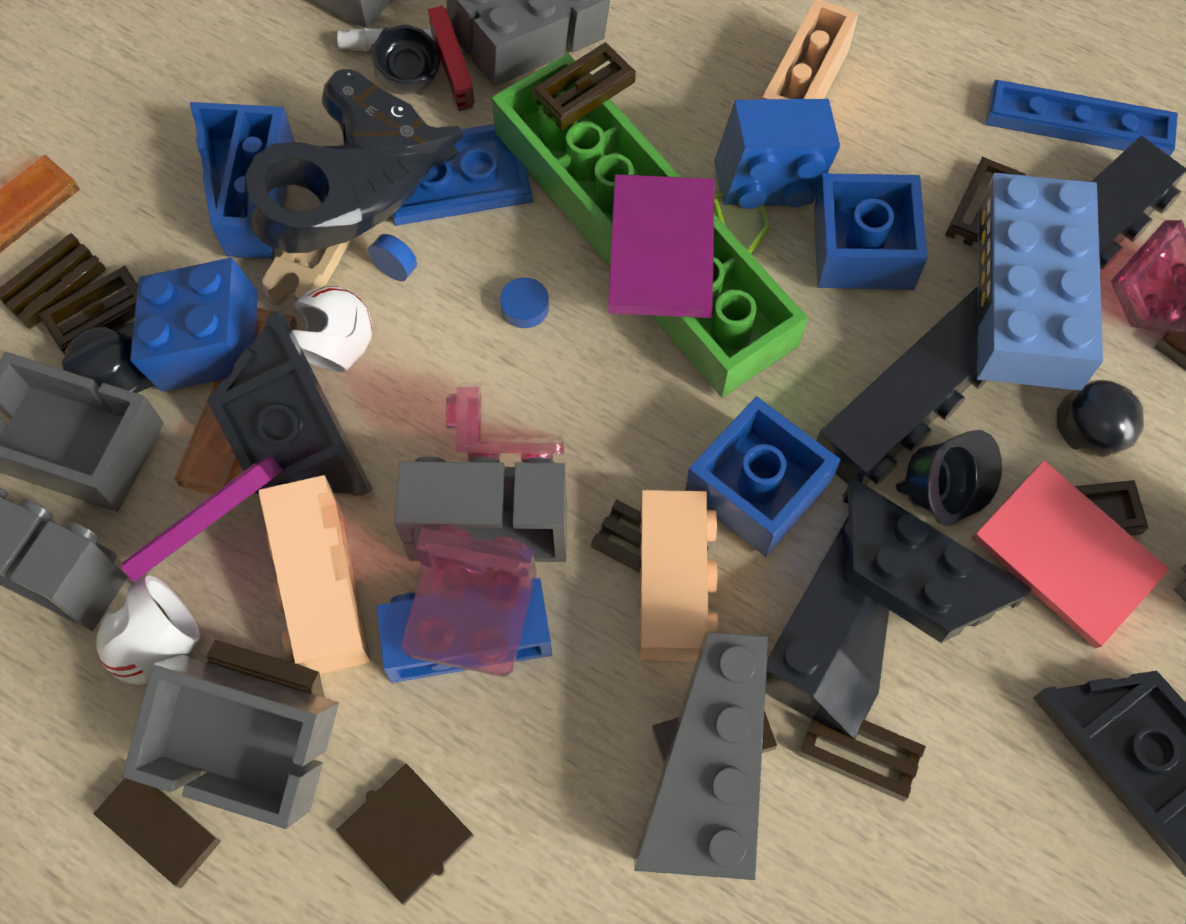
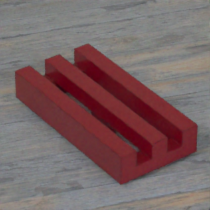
[427,5,475,111]

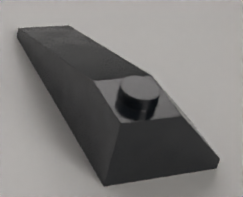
[765,515,889,739]

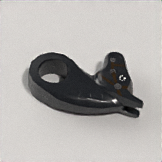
[243,69,464,253]

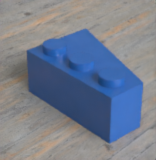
[190,102,295,259]

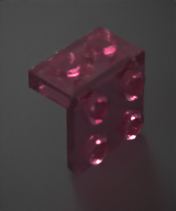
[1110,220,1186,331]
[446,383,564,462]
[402,526,537,677]

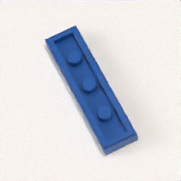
[985,79,1178,156]

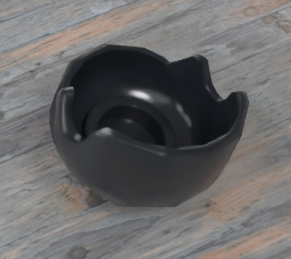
[370,24,440,95]
[1057,379,1144,457]

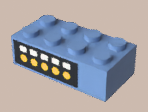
[977,173,1103,391]

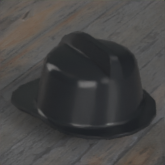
[61,322,154,393]
[896,430,1002,526]

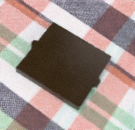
[336,763,474,905]

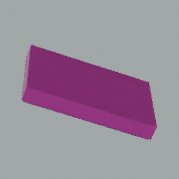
[608,174,715,318]
[121,456,283,582]

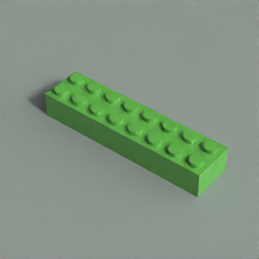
[491,53,808,398]

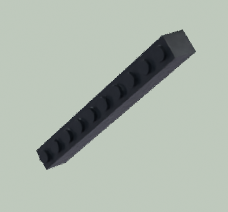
[816,136,1186,485]

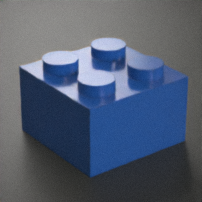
[714,99,840,209]
[814,173,928,290]
[130,257,258,392]
[685,396,840,557]

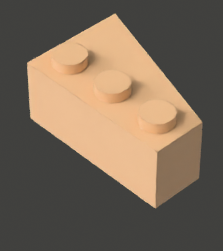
[258,475,371,674]

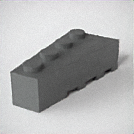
[634,632,768,880]

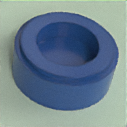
[368,234,417,281]
[500,278,549,328]

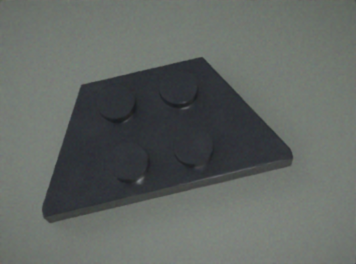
[207,311,373,496]
[843,478,1031,643]
[1033,670,1186,877]

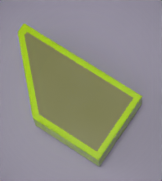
[714,193,770,254]

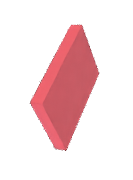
[971,460,1170,649]

